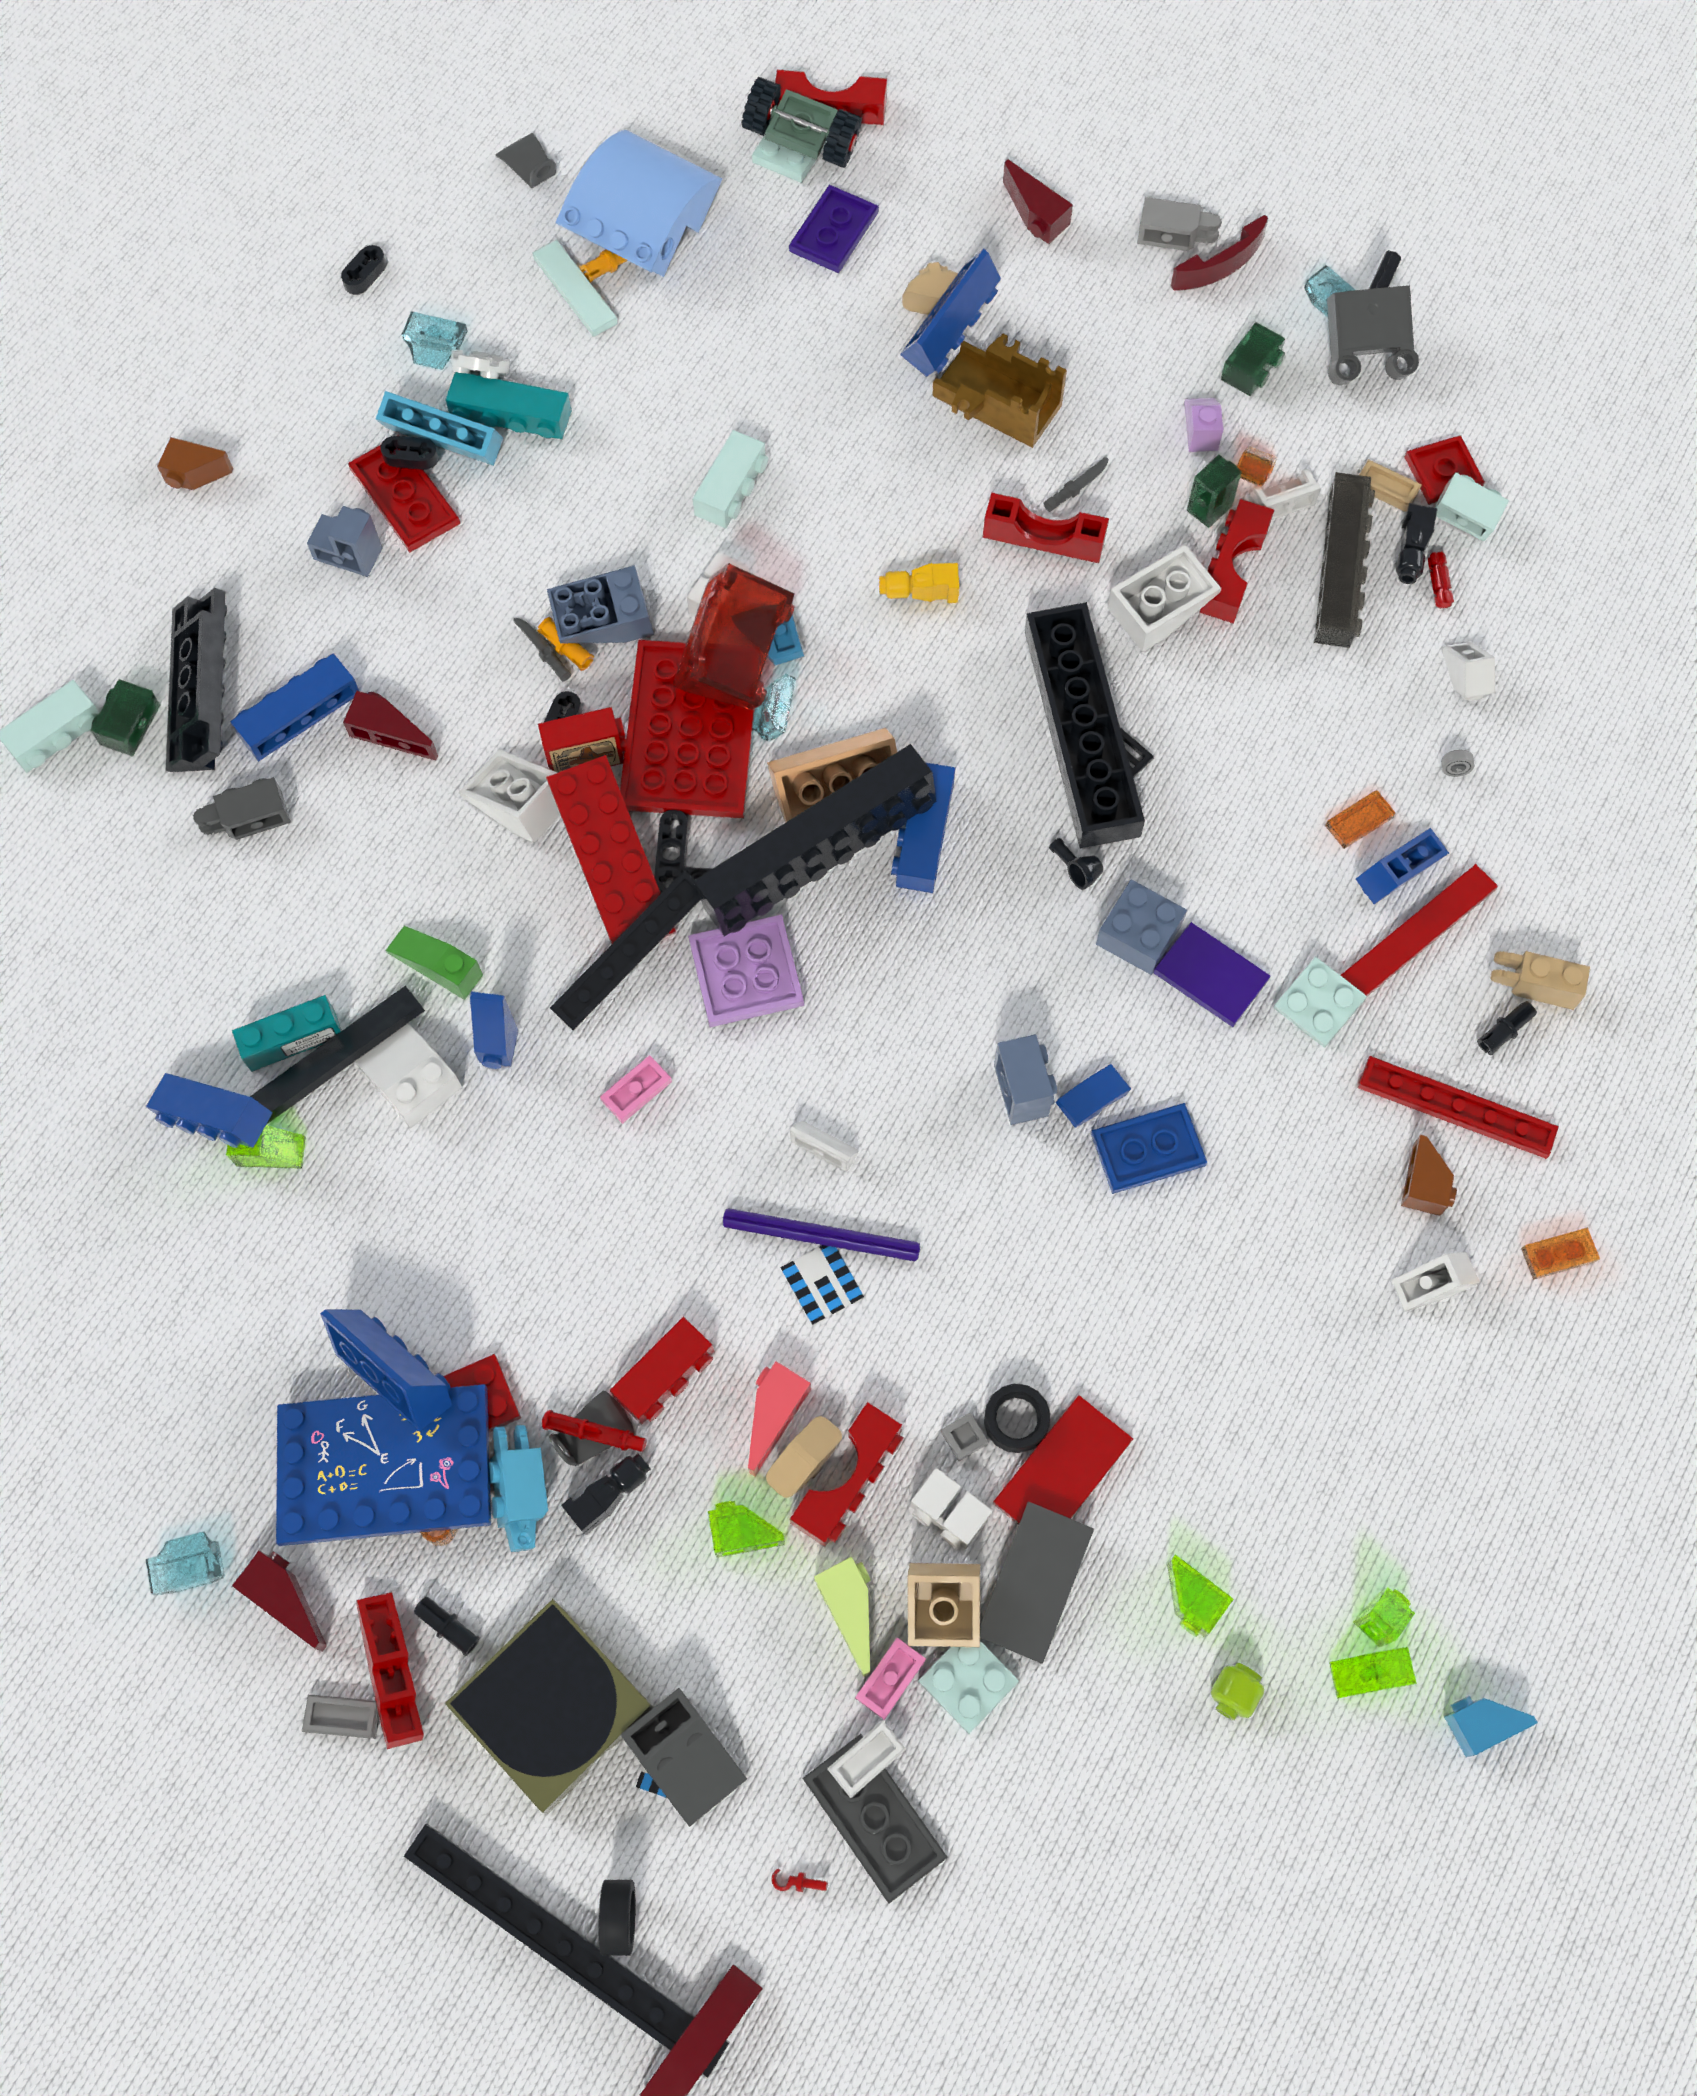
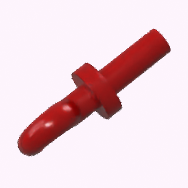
[771,1869,828,1892]

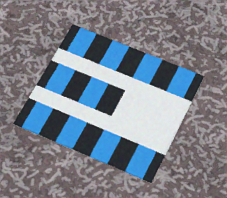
[780,1245,864,1325]

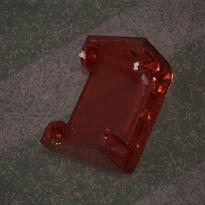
[673,563,795,710]

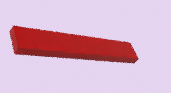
[1340,864,1498,996]
[1357,1056,1559,1159]

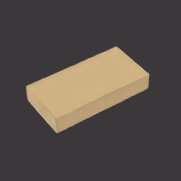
[1353,459,1422,512]

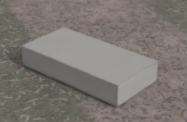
[302,1694,379,1739]

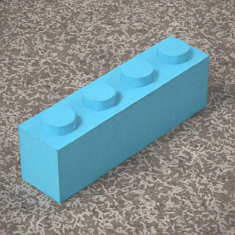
[376,391,503,466]

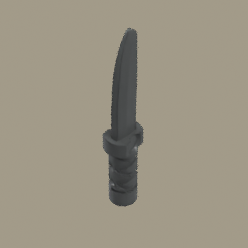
[1044,457,1108,512]
[513,618,571,682]

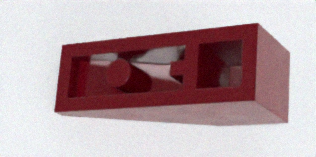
[1003,159,1073,244]
[343,691,438,761]
[232,1550,327,1652]

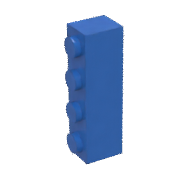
[230,653,359,762]
[891,762,956,893]
[146,1073,273,1148]

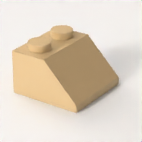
[908,1563,980,1647]

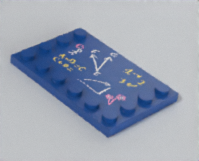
[276,1384,491,1546]

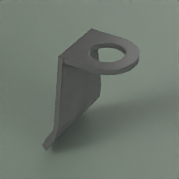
[495,133,556,188]
[549,1390,635,1466]

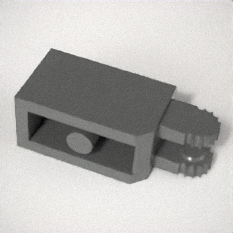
[193,777,291,840]

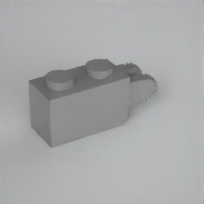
[1137,197,1222,251]

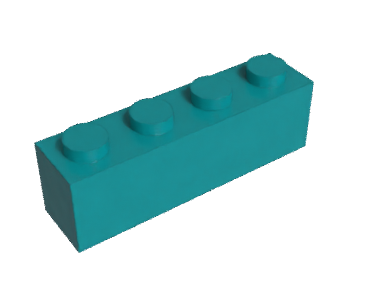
[445,372,572,440]

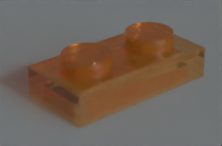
[1521,1227,1600,1280]

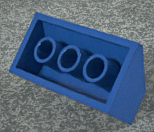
[900,248,1001,377]
[320,1309,452,1431]

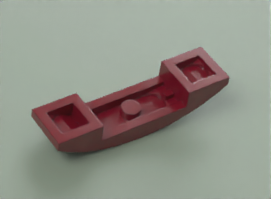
[1170,215,1268,290]
[640,1964,763,2096]

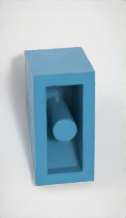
[1444,1696,1538,1757]

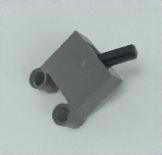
[1327,250,1419,386]

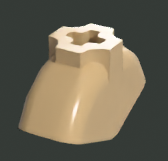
[902,262,958,315]
[766,1416,842,1498]

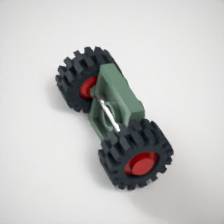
[741,77,862,168]

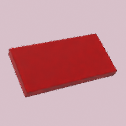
[348,435,461,553]
[992,1395,1133,1525]

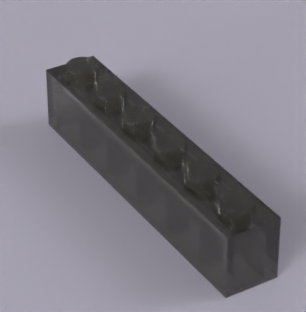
[1314,472,1375,648]

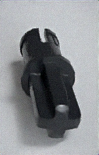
[1477,1001,1537,1055]
[414,1596,480,1656]

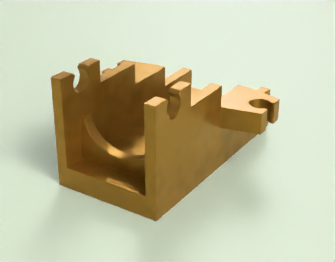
[932,333,1067,448]

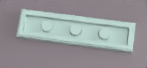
[533,240,618,337]

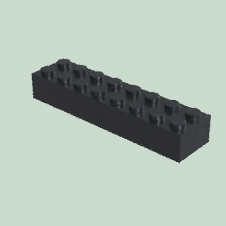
[1025,602,1145,849]
[694,744,936,937]

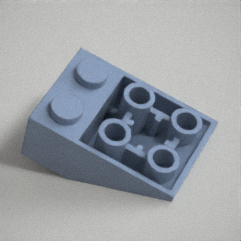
[547,565,654,643]

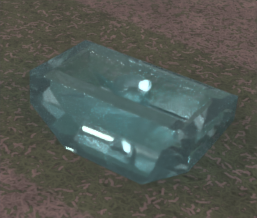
[1304,265,1355,318]
[402,311,468,370]
[753,674,796,742]
[146,1531,225,1596]

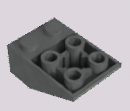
[621,1688,747,1827]

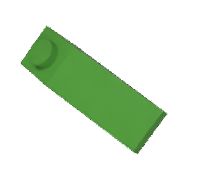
[385,926,483,1000]

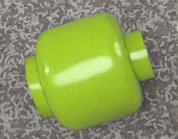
[1211,1663,1264,1721]

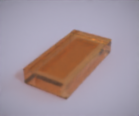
[1325,790,1396,849]

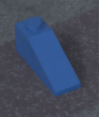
[1355,828,1449,904]
[470,991,518,1069]

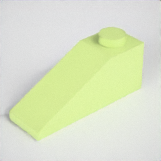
[814,1556,871,1677]

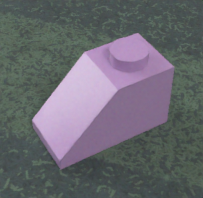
[1184,398,1223,452]

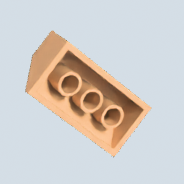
[767,728,897,823]

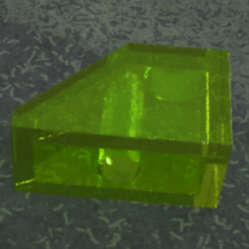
[226,1125,306,1169]
[708,1501,786,1558]
[1167,1554,1234,1637]
[1352,1587,1415,1648]
[1329,1647,1417,1699]

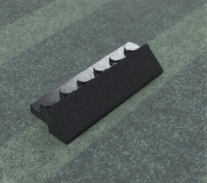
[165,588,227,772]

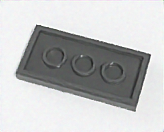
[980,1501,1094,1664]
[802,1734,948,1904]

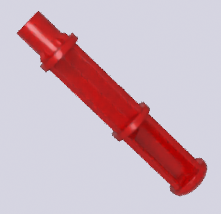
[542,1410,647,1452]

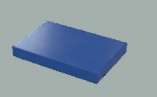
[1091,1103,1207,1194]

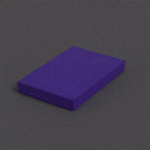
[789,184,879,274]
[1154,922,1271,1027]

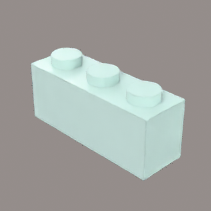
[692,430,768,528]
[0,680,103,773]

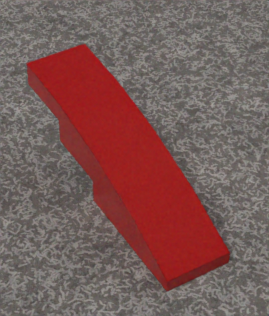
[356,1592,424,1749]

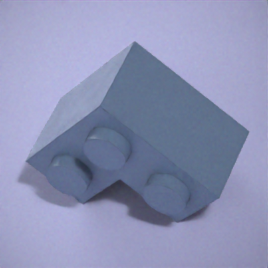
[307,506,383,577]

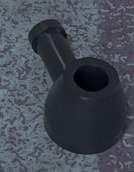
[1049,838,1103,890]

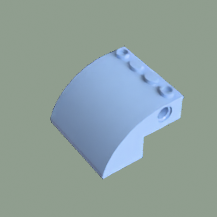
[556,130,722,277]

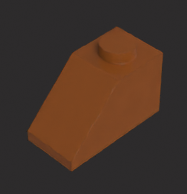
[157,437,234,490]
[1401,1135,1457,1216]

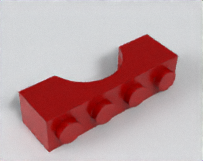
[775,70,887,125]
[983,492,1109,563]
[1199,499,1274,624]
[790,1402,904,1547]

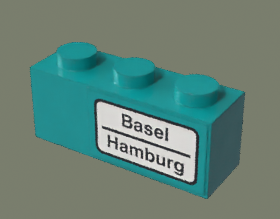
[231,995,342,1072]

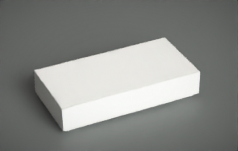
[827,1720,906,1798]

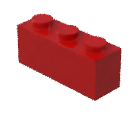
[610,1316,714,1425]

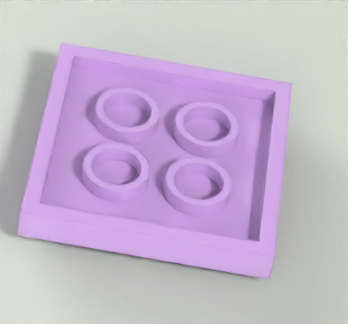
[688,914,804,1027]

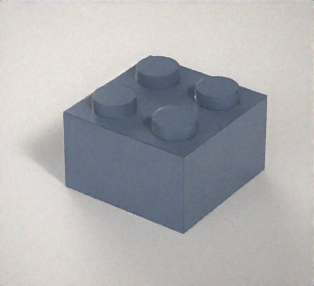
[1096,879,1187,975]
[994,1034,1057,1125]

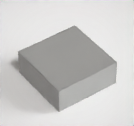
[941,1412,989,1462]

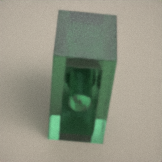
[1221,322,1286,396]
[1186,455,1242,528]
[90,679,161,757]

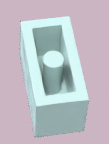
[1434,473,1509,541]

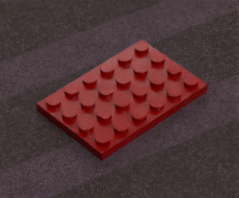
[620,640,761,819]

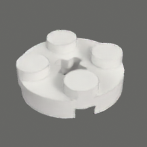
[450,350,510,379]

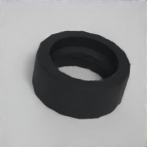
[984,1383,1051,1453]
[598,1880,636,1956]

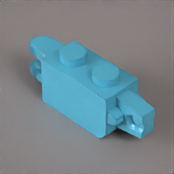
[489,1425,548,1552]

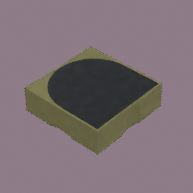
[445,1599,654,1814]

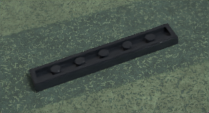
[550,870,700,1031]
[250,986,425,1125]

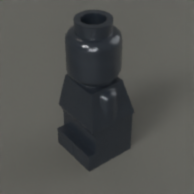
[1396,503,1438,584]
[561,1453,651,1535]

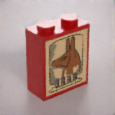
[538,707,627,773]

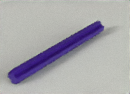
[722,1208,920,1262]

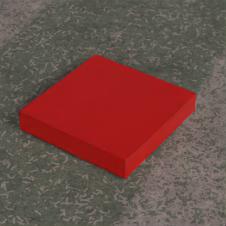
[1404,435,1485,505]

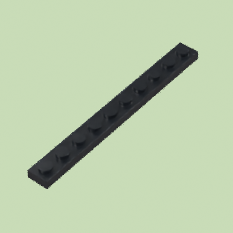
[403,1824,730,2078]

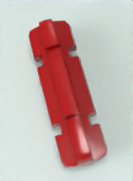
[1428,551,1454,609]

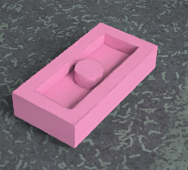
[600,1055,672,1124]
[855,1638,926,1720]

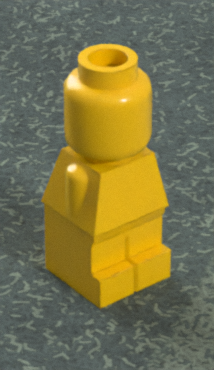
[879,563,959,603]

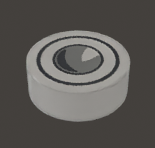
[1441,750,1475,777]

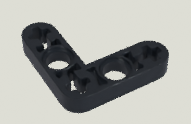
[654,810,713,893]

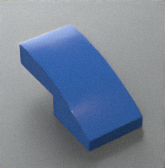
[1055,1064,1131,1128]

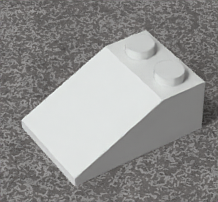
[1107,544,1221,652]
[459,749,560,843]
[354,1023,462,1129]

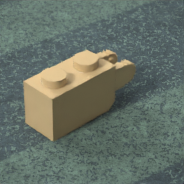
[1490,951,1590,1010]

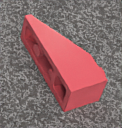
[748,1361,811,1476]

